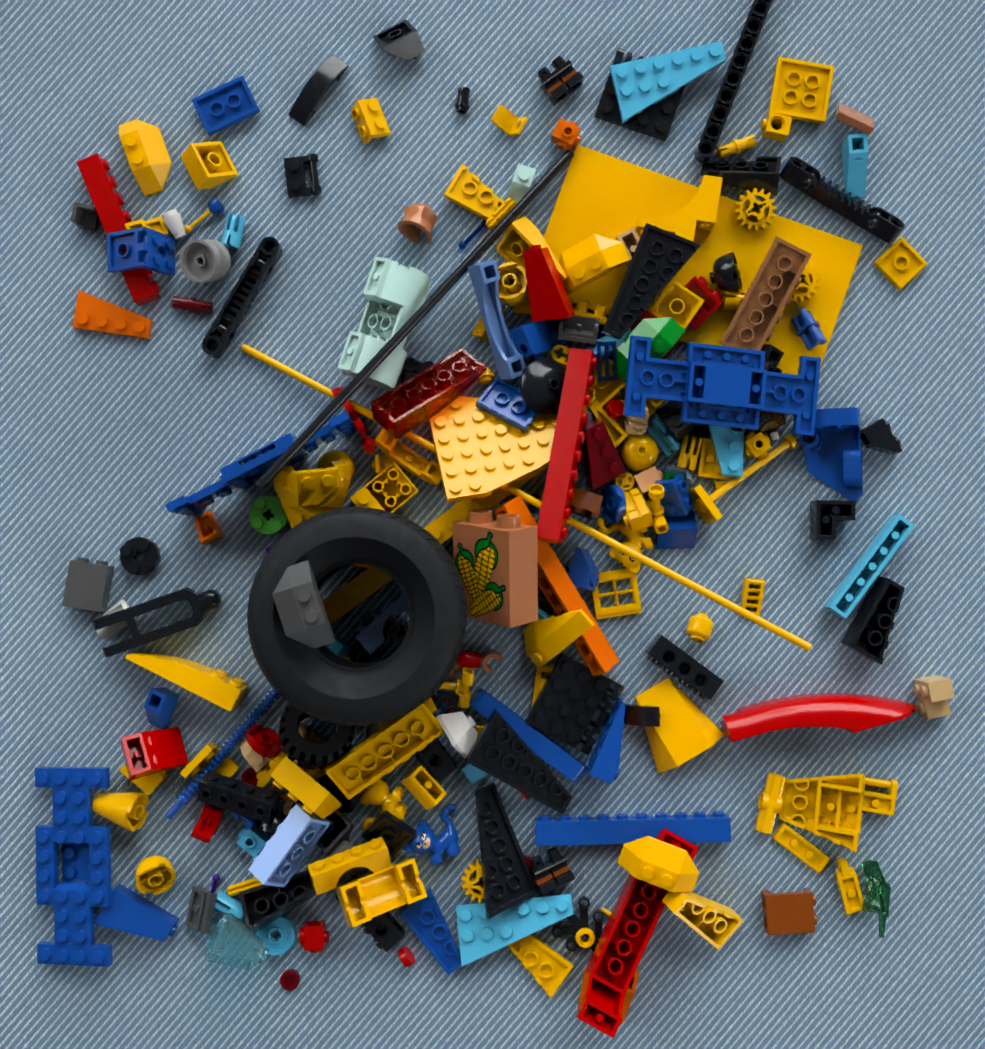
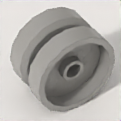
[180,239,231,283]

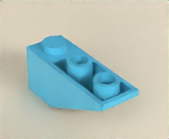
[841,133,868,198]

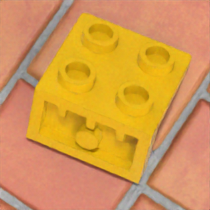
[180,741,239,779]

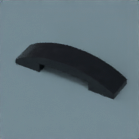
[289,55,349,127]

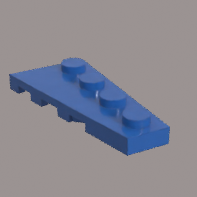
[400,888,461,976]

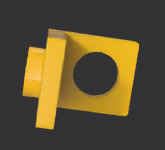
[490,104,529,136]

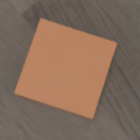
[836,103,874,135]

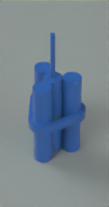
[791,301,827,350]

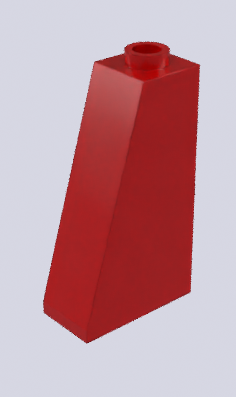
[523,244,575,322]

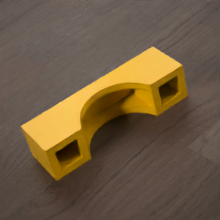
[307,837,392,895]

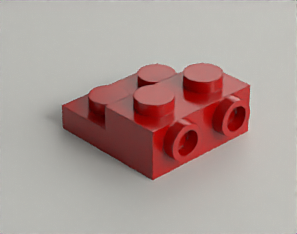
[685,276,723,331]

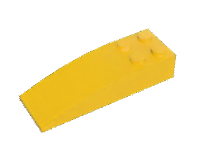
[125,652,249,711]

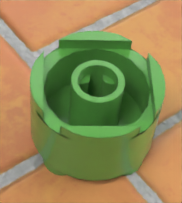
[249,496,290,535]

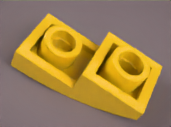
[256,751,288,787]

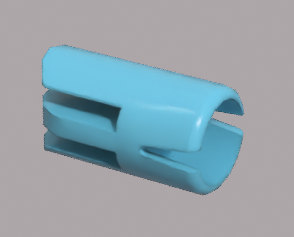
[221,213,247,251]
[214,890,244,925]

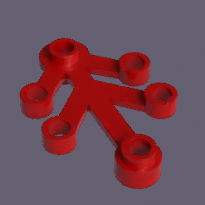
[331,387,377,454]

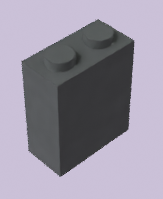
[62,557,114,612]

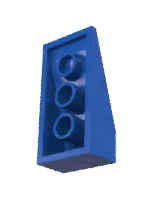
[587,698,626,784]

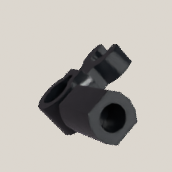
[399,358,434,395]

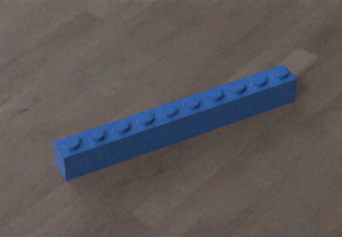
[535,811,731,846]

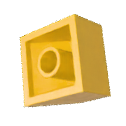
[180,141,238,190]

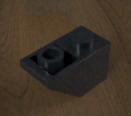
[860,418,902,455]

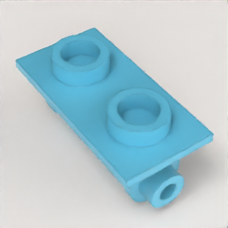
[646,417,681,457]

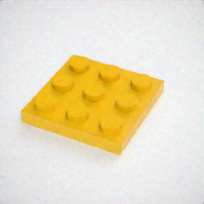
[767,57,835,124]

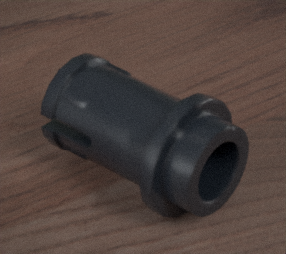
[455,87,470,114]

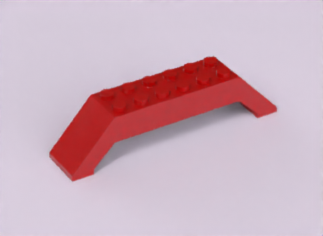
[576,828,699,1038]

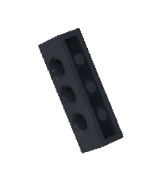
[646,634,724,700]
[415,738,458,782]
[335,875,405,952]

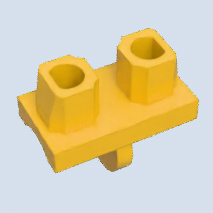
[574,299,607,325]

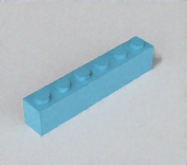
[823,514,915,619]

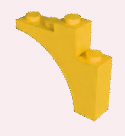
[635,175,723,242]

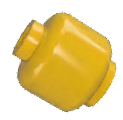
[686,613,713,643]

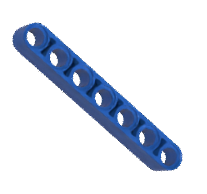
[470,688,587,783]

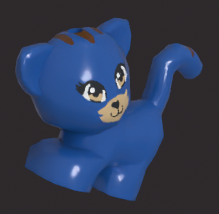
[404,804,460,866]

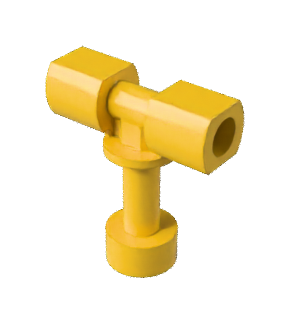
[646,484,669,534]
[439,667,474,708]

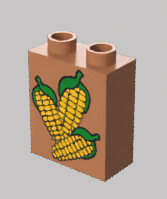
[453,509,538,628]

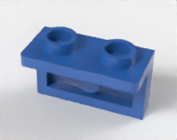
[654,473,694,517]

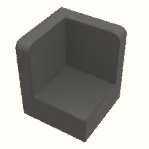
[71,202,100,231]

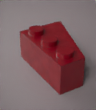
[581,418,626,490]

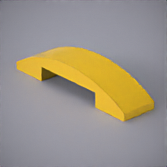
[374,426,442,485]

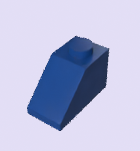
[568,547,599,591]

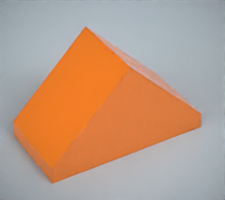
[194,510,225,545]

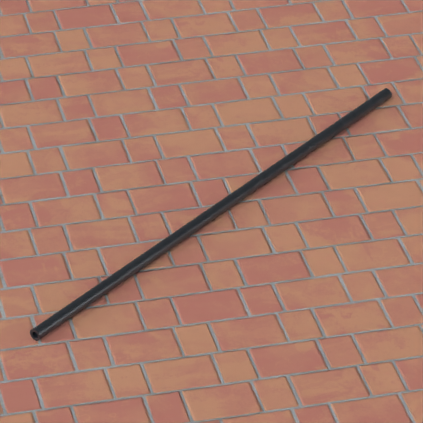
[255,150,574,491]

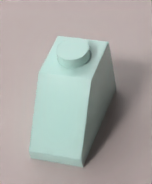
[507,163,536,212]

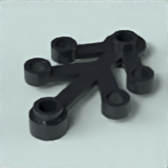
[552,893,604,952]

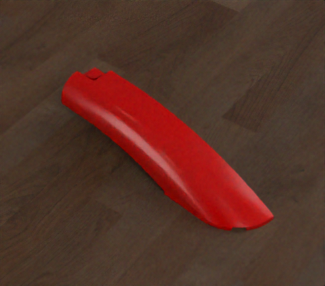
[721,693,917,742]

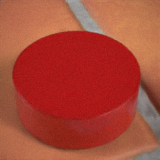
[605,399,624,419]
[398,946,415,967]

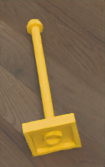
[689,435,797,524]

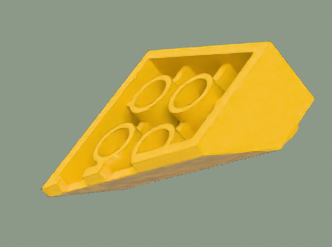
[270,756,342,819]

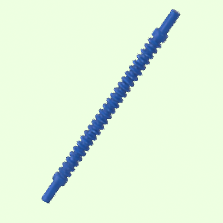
[165,687,280,820]

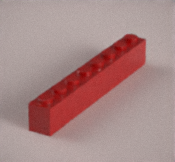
[77,153,161,306]

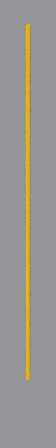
[241,344,812,651]

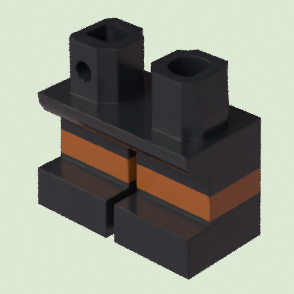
[538,56,584,106]
[530,847,575,895]

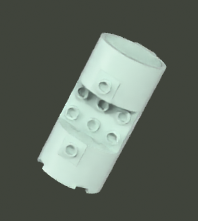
[337,257,432,390]

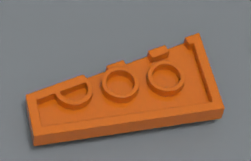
[73,290,153,340]

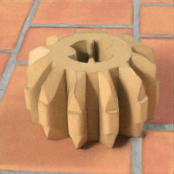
[624,404,649,435]

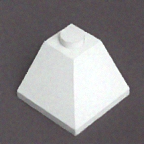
[437,712,478,758]

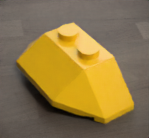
[119,119,172,197]
[559,234,631,295]
[617,836,699,892]

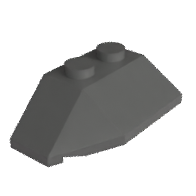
[272,560,336,649]

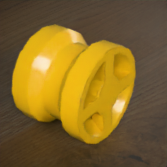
[614,472,635,492]

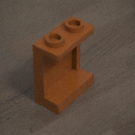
[761,888,817,935]

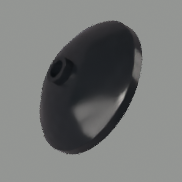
[520,358,566,416]

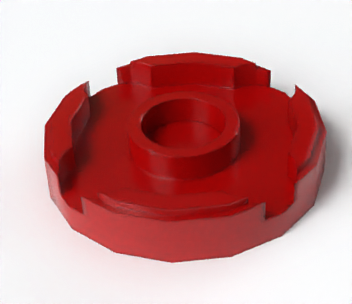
[246,724,282,758]

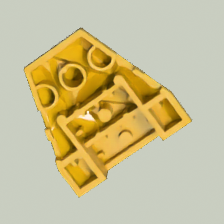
[273,459,351,528]

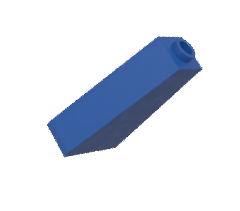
[94,884,179,941]

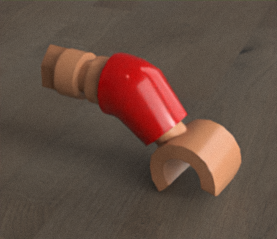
[445,650,503,682]

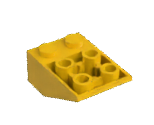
[350,462,419,513]

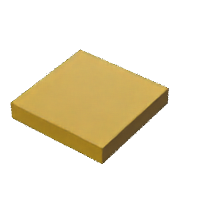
[872,237,928,291]

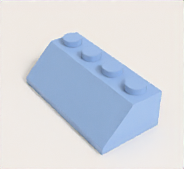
[248,804,331,887]

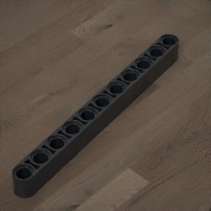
[695,0,773,163]

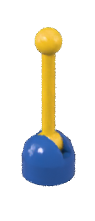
[184,197,225,233]

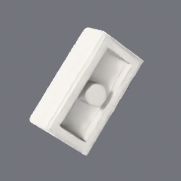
[96,599,137,640]

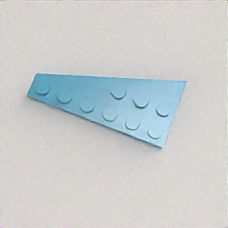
[610,41,726,124]
[708,405,744,478]
[456,893,574,967]

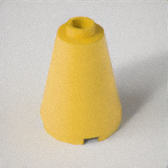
[92,792,149,832]

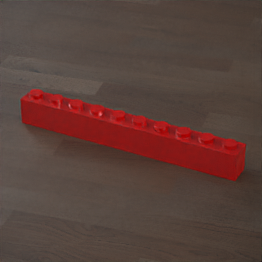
[537,348,598,544]

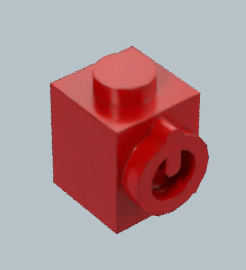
[300,920,329,953]

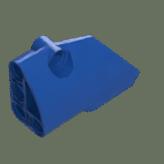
[800,407,863,501]

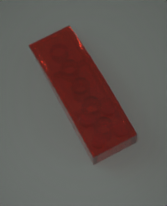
[371,348,487,440]

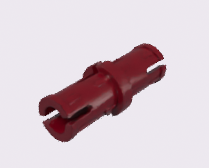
[172,296,213,314]

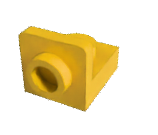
[372,454,400,475]

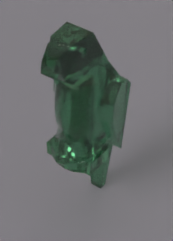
[860,860,891,938]

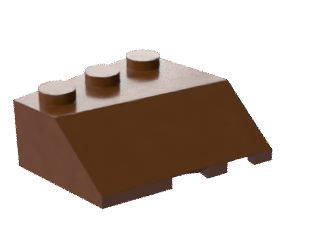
[539,481,603,520]

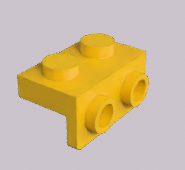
[351,98,391,144]

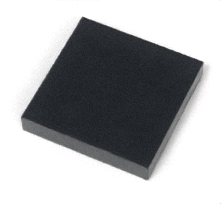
[361,810,416,857]

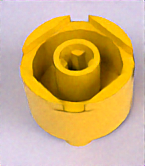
[498,262,529,307]

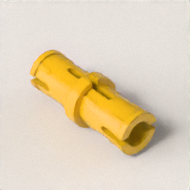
[716,134,757,159]

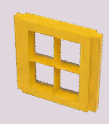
[592,568,642,619]

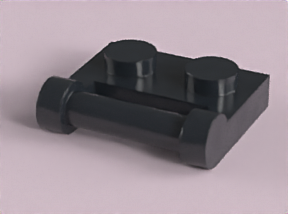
[284,154,322,198]

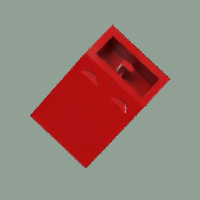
[120,727,189,781]

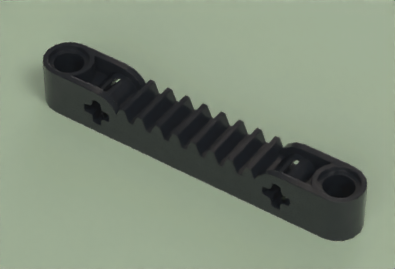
[780,157,905,243]
[202,237,282,358]

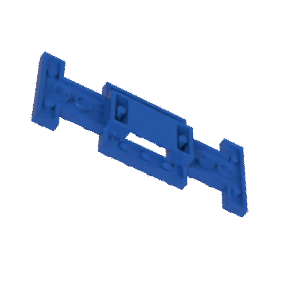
[623,335,821,436]
[165,411,357,517]
[35,767,113,967]

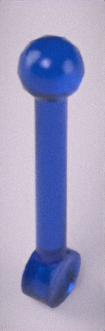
[459,219,487,249]

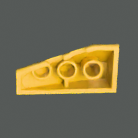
[495,216,568,283]
[523,609,594,668]

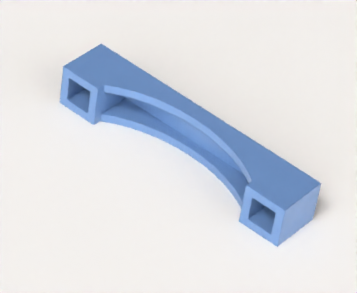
[467,260,526,379]

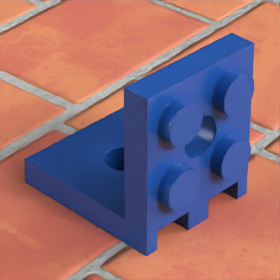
[107,227,175,276]

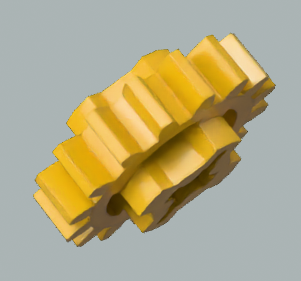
[734,188,777,231]
[790,264,820,303]
[461,859,485,903]

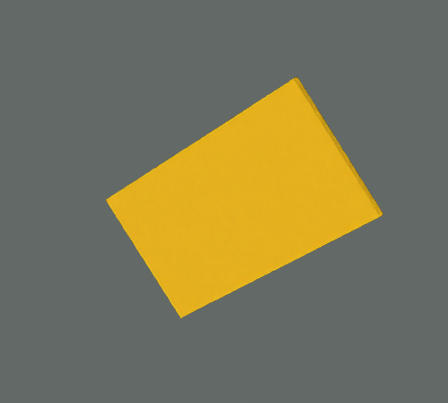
[543,145,863,375]

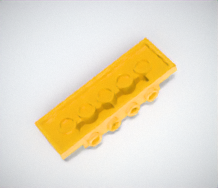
[325,703,445,800]

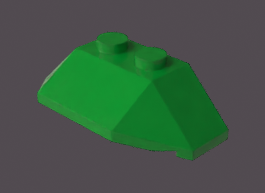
[617,317,686,383]

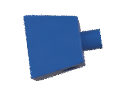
[509,320,552,361]

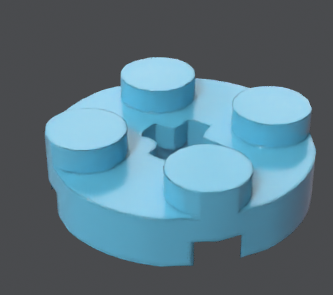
[256,915,296,956]

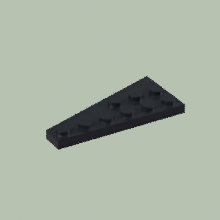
[601,223,701,340]
[465,709,573,814]
[475,783,538,919]

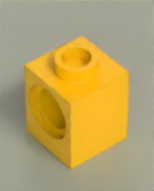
[760,112,792,142]

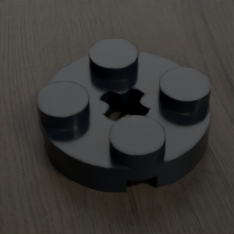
[120,537,160,575]

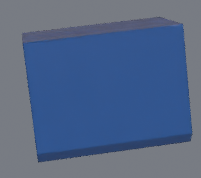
[655,510,697,549]

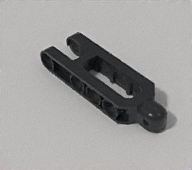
[92,587,221,658]

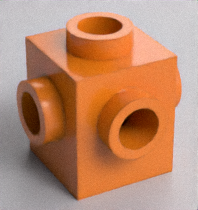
[550,118,582,151]

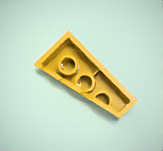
[662,891,744,950]

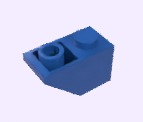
[144,687,180,729]

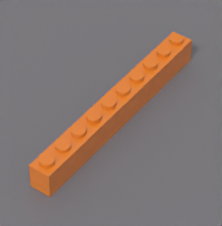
[494,495,619,676]

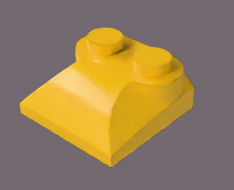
[650,279,705,330]

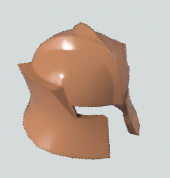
[398,203,437,244]

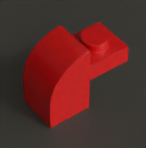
[191,804,226,844]

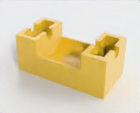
[335,858,427,927]

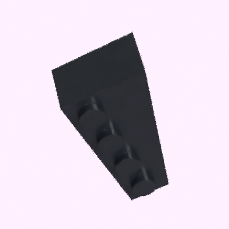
[841,576,905,665]
[239,870,317,933]

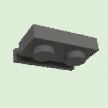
[185,886,217,934]

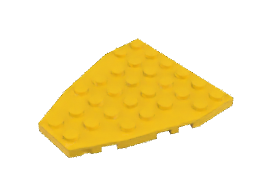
[425,396,558,503]

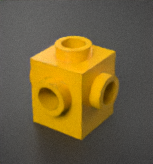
[743,431,772,460]

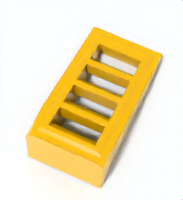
[740,578,765,617]

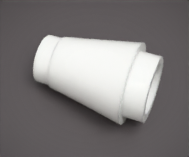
[162,209,186,240]

